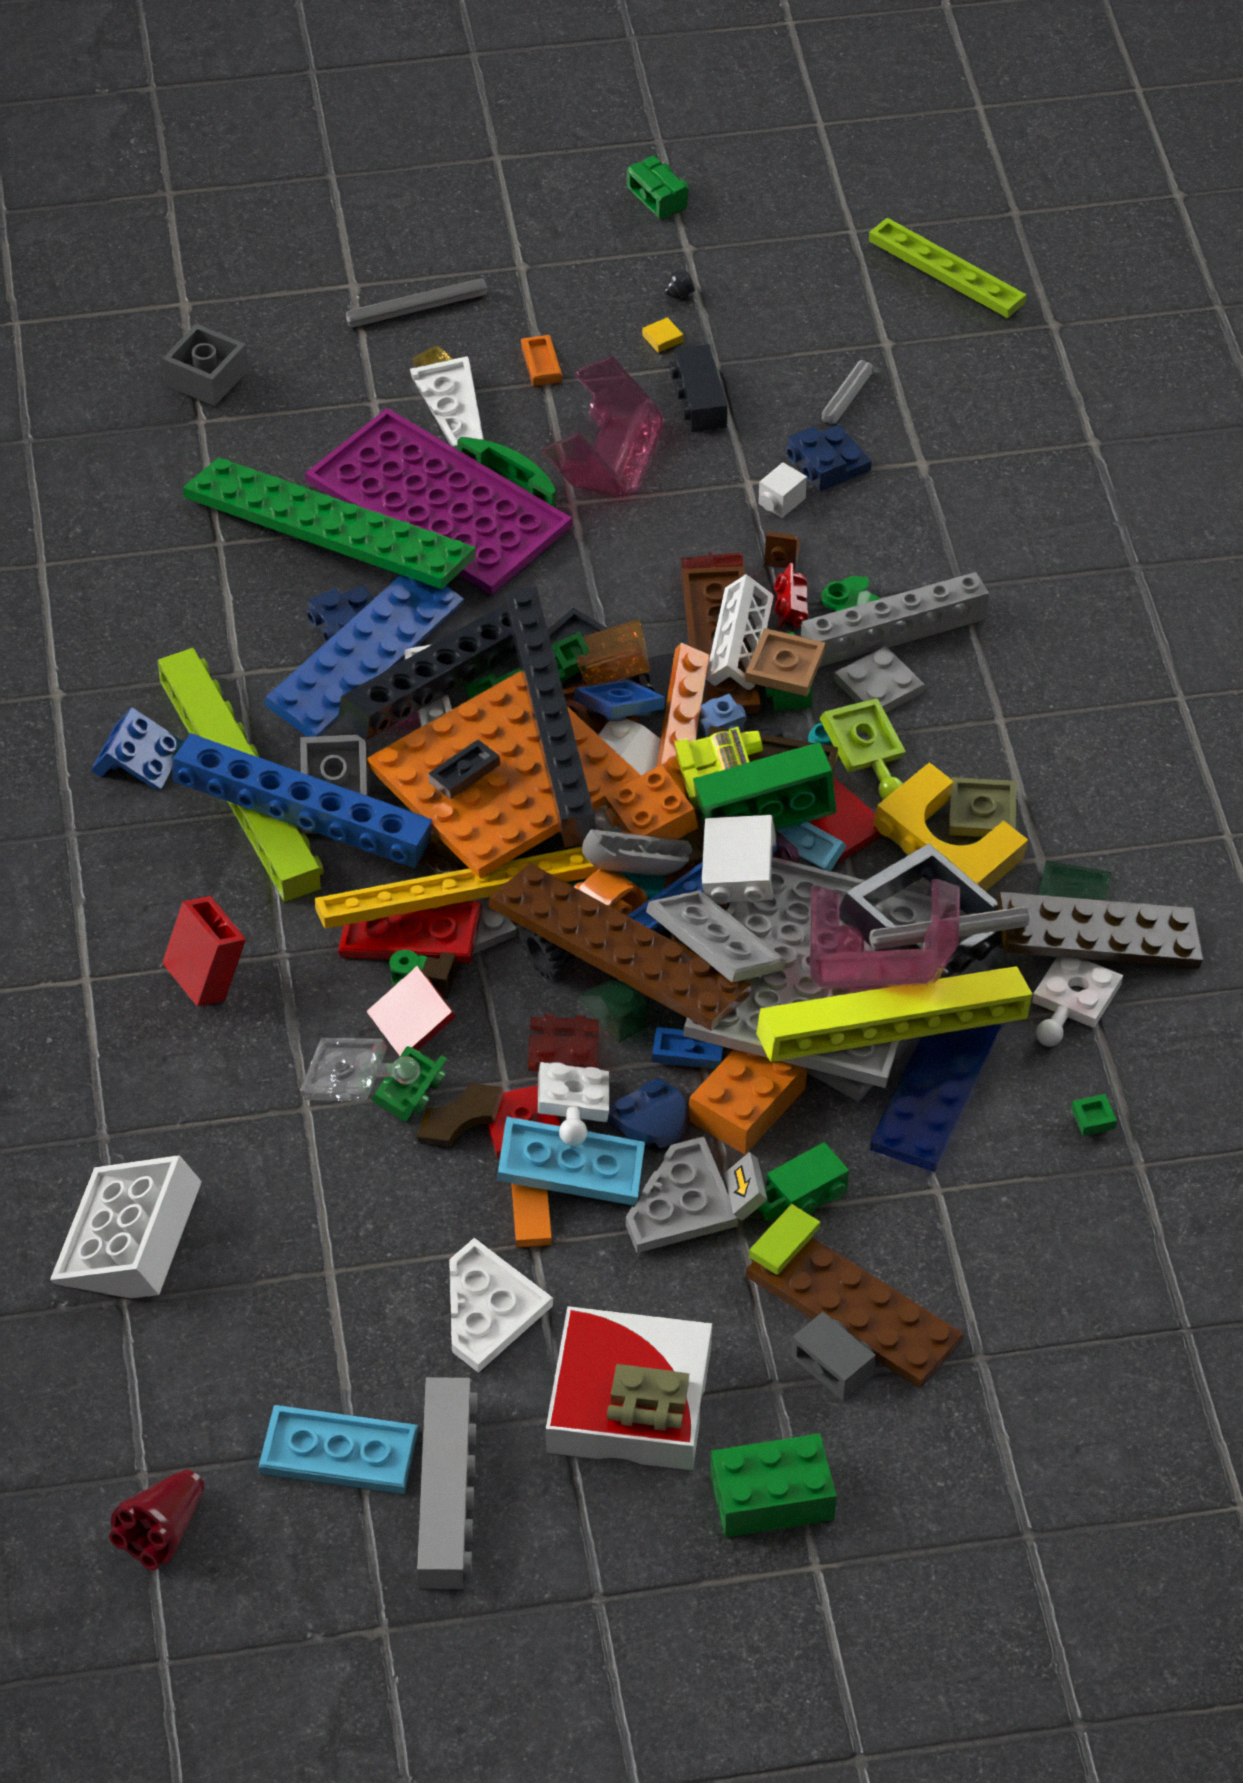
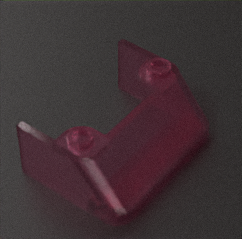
[541,355,664,497]
[810,879,960,989]

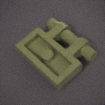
[607,1364,690,1431]

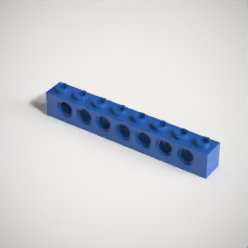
[173,733,433,868]

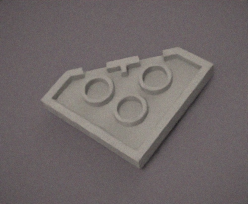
[626,1137,738,1253]

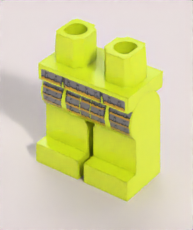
[674,727,763,810]

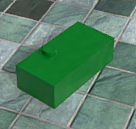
[693,742,837,832]

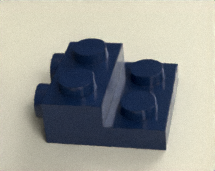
[786,425,872,491]
[306,585,375,642]

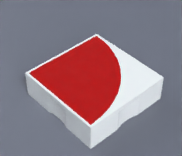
[546,1306,712,1470]

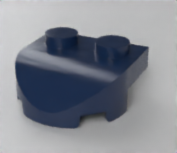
[607,1077,690,1148]

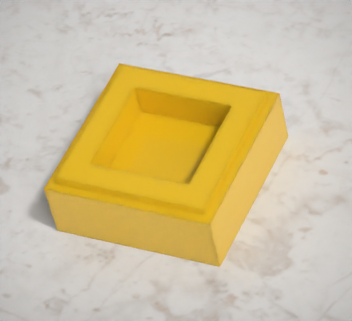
[642,317,683,353]

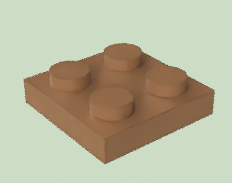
[745,628,826,696]

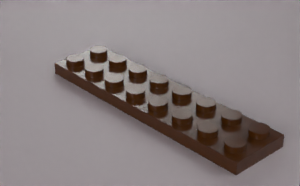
[489,863,752,1031]

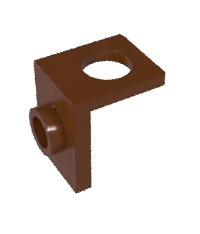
[765,532,801,569]

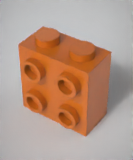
[604,765,698,839]

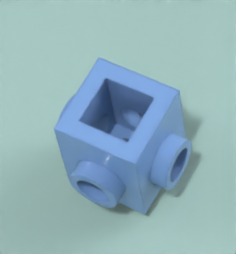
[698,694,747,738]

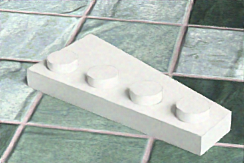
[410,356,484,450]

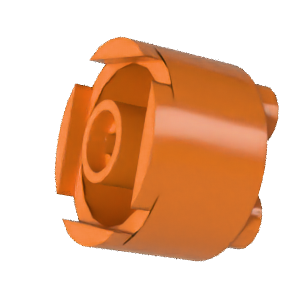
[574,868,647,916]

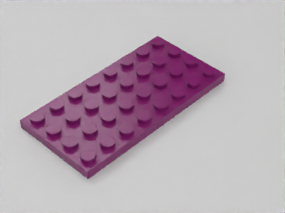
[305,408,572,595]

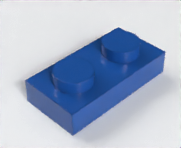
[652,1027,724,1069]

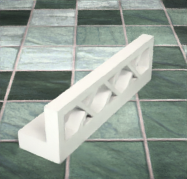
[706,574,774,690]

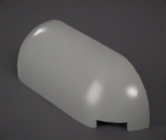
[582,829,692,876]

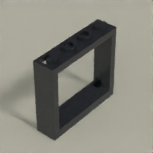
[835,844,1004,983]

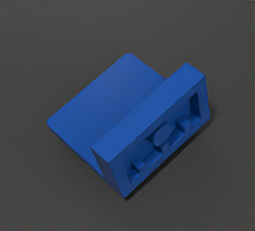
[91,707,184,791]

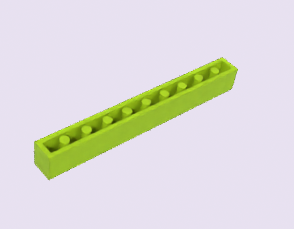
[158,648,324,902]

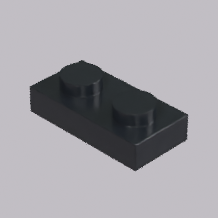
[428,740,501,799]

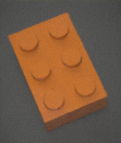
[689,1049,807,1155]

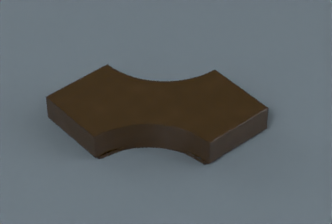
[416,1083,504,1147]

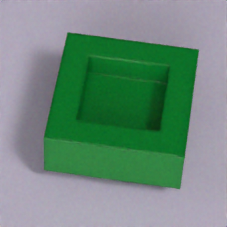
[1071,1094,1117,1136]

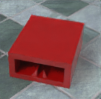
[162,896,246,1007]

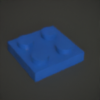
[574,679,665,721]

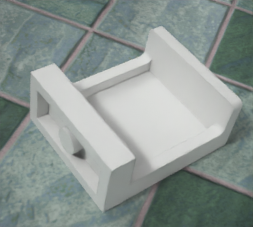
[702,815,776,904]

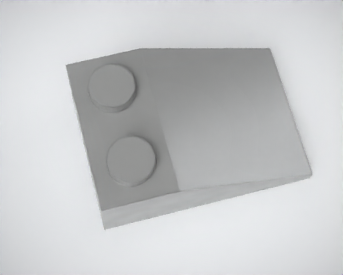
[300,735,370,834]

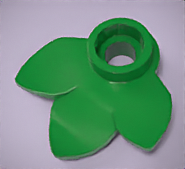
[821,576,880,612]

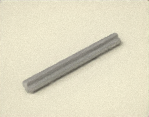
[346,278,487,328]
[869,907,1030,950]

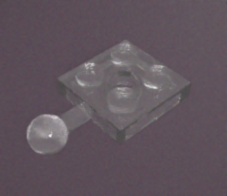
[300,1038,420,1101]

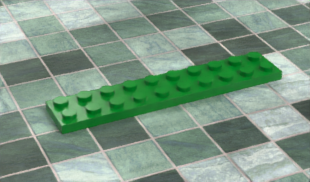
[183,457,476,589]

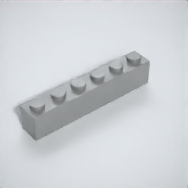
[417,1377,478,1589]

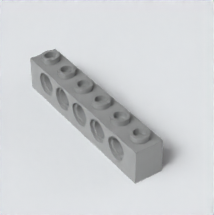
[801,572,989,667]

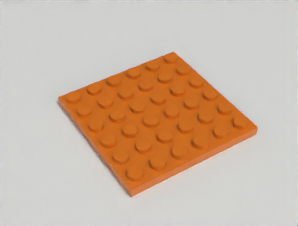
[366,671,641,878]

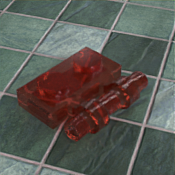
[528,1014,599,1071]

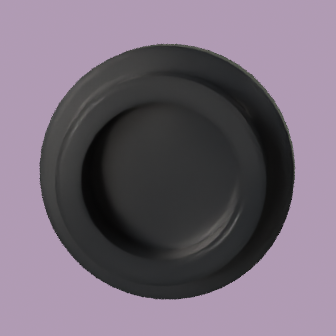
[664,270,696,299]

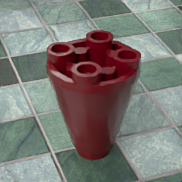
[109,1470,205,1571]

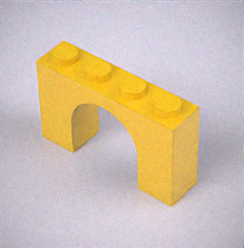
[873,762,1028,892]

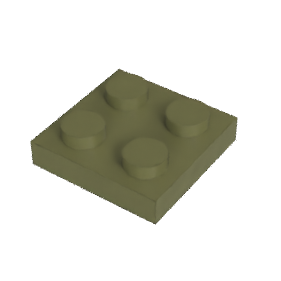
[949,777,1017,837]

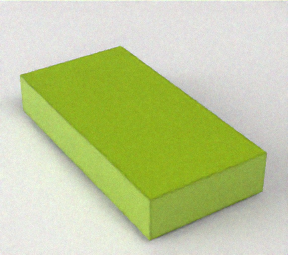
[749,1204,820,1275]

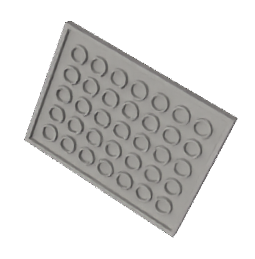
[683,857,943,1088]

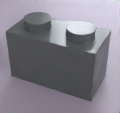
[791,1312,875,1401]

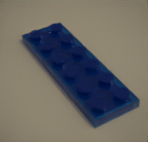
[870,1022,1006,1172]

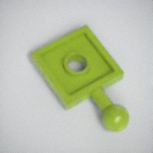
[820,698,906,800]

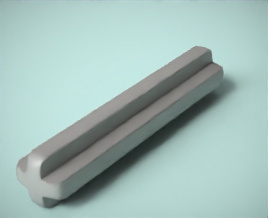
[822,360,873,425]

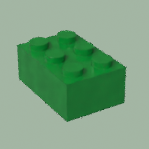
[710,1433,836,1538]

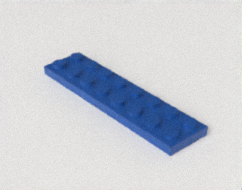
[263,575,464,737]

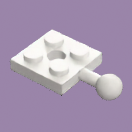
[1032,957,1123,1047]
[538,1062,609,1146]

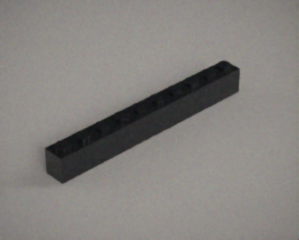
[505,586,596,847]

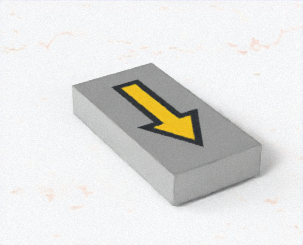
[724,1152,767,1221]

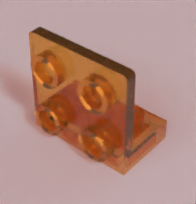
[577,620,651,686]

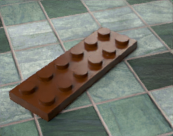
[682,566,760,714]
[746,1237,963,1389]

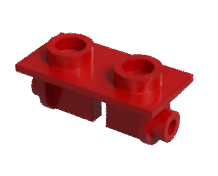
[774,563,808,629]

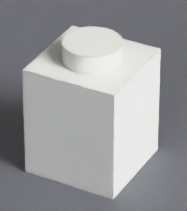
[758,463,807,518]

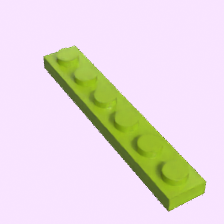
[869,218,1026,318]

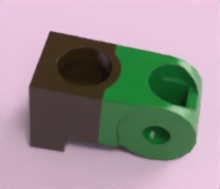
[389,950,457,999]

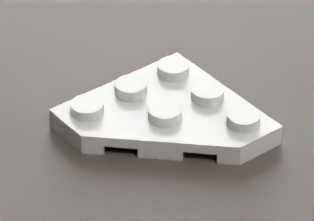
[449,1238,553,1373]

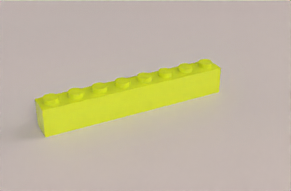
[756,966,1033,1062]

